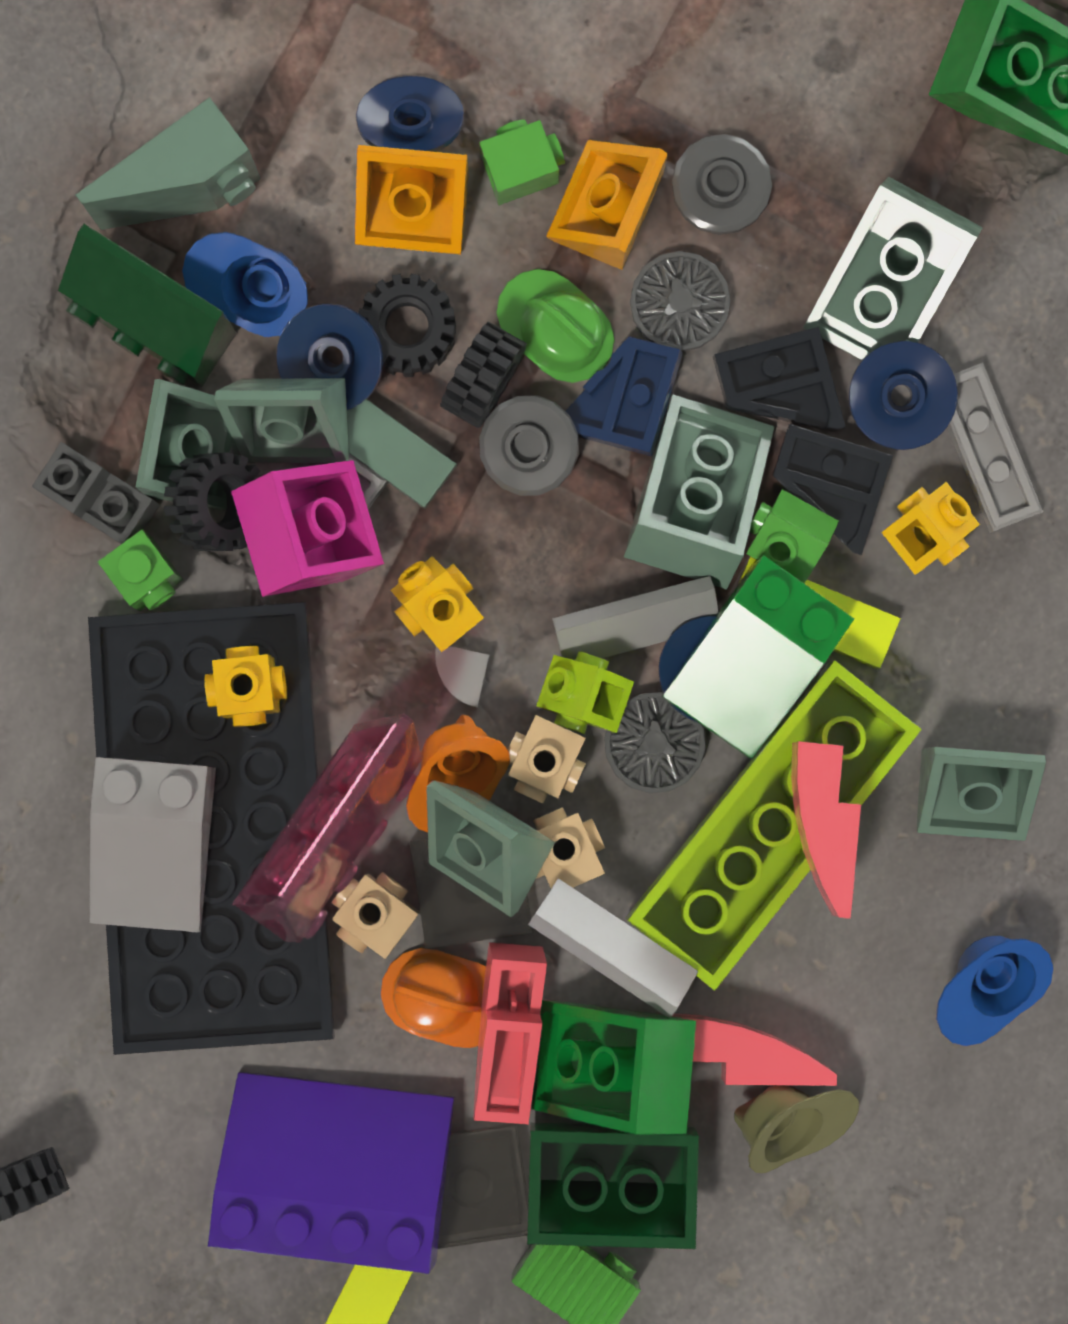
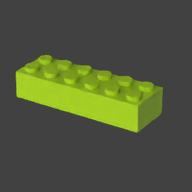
[625,660,922,991]

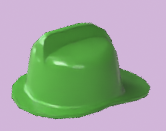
[497,269,614,383]

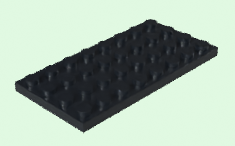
[88,602,335,1055]

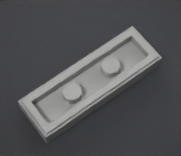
[947,363,1043,533]
[552,576,719,660]
[528,879,698,1019]

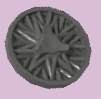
[672,134,772,235]
[630,251,731,352]
[479,395,579,496]
[604,692,706,793]

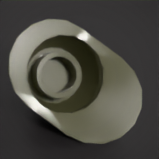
[734,1085,859,1173]

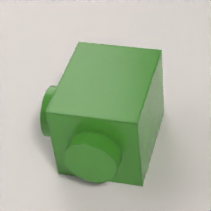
[479,120,565,205]
[746,489,839,584]
[98,529,183,611]

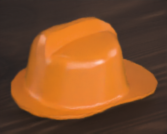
[406,715,510,833]
[381,948,486,1048]

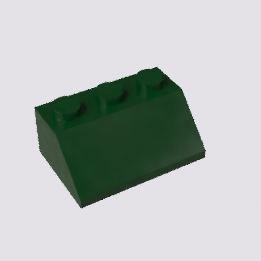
[58,223,237,387]
[527,1122,699,1249]

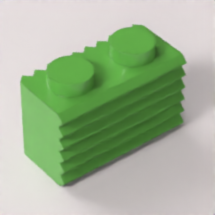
[511,1244,641,1324]

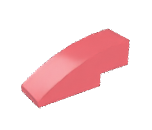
[791,741,861,918]
[473,942,547,1124]
[672,1013,837,1086]

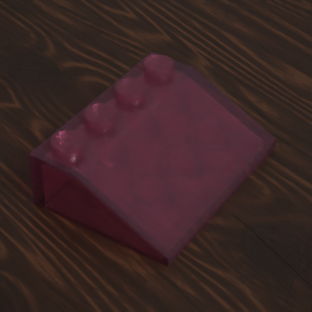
[233,714,422,943]

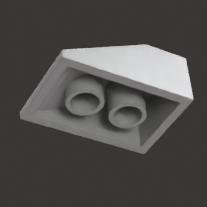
[90,757,216,932]

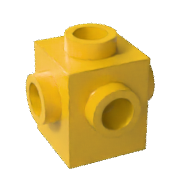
[881,482,980,575]
[390,556,484,652]
[205,646,287,727]

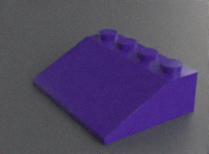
[208,1072,455,1274]

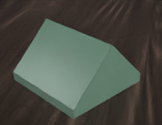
[214,378,349,463]
[136,379,239,510]
[917,747,1046,841]
[426,780,555,917]

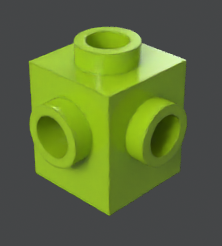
[536,651,634,734]

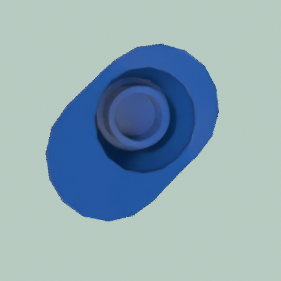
[182,232,308,337]
[936,936,1054,1046]

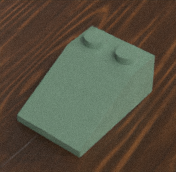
[76,97,261,230]
[803,177,983,360]
[624,394,775,589]

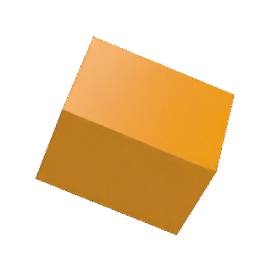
[546,140,668,270]
[355,145,469,255]

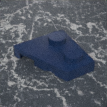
[565,337,683,457]

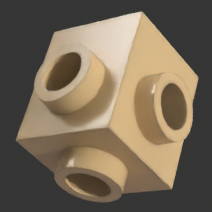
[508,715,586,804]
[533,807,605,888]
[332,872,420,959]

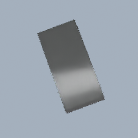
[32,442,160,544]

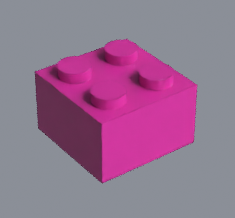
[231,460,384,597]

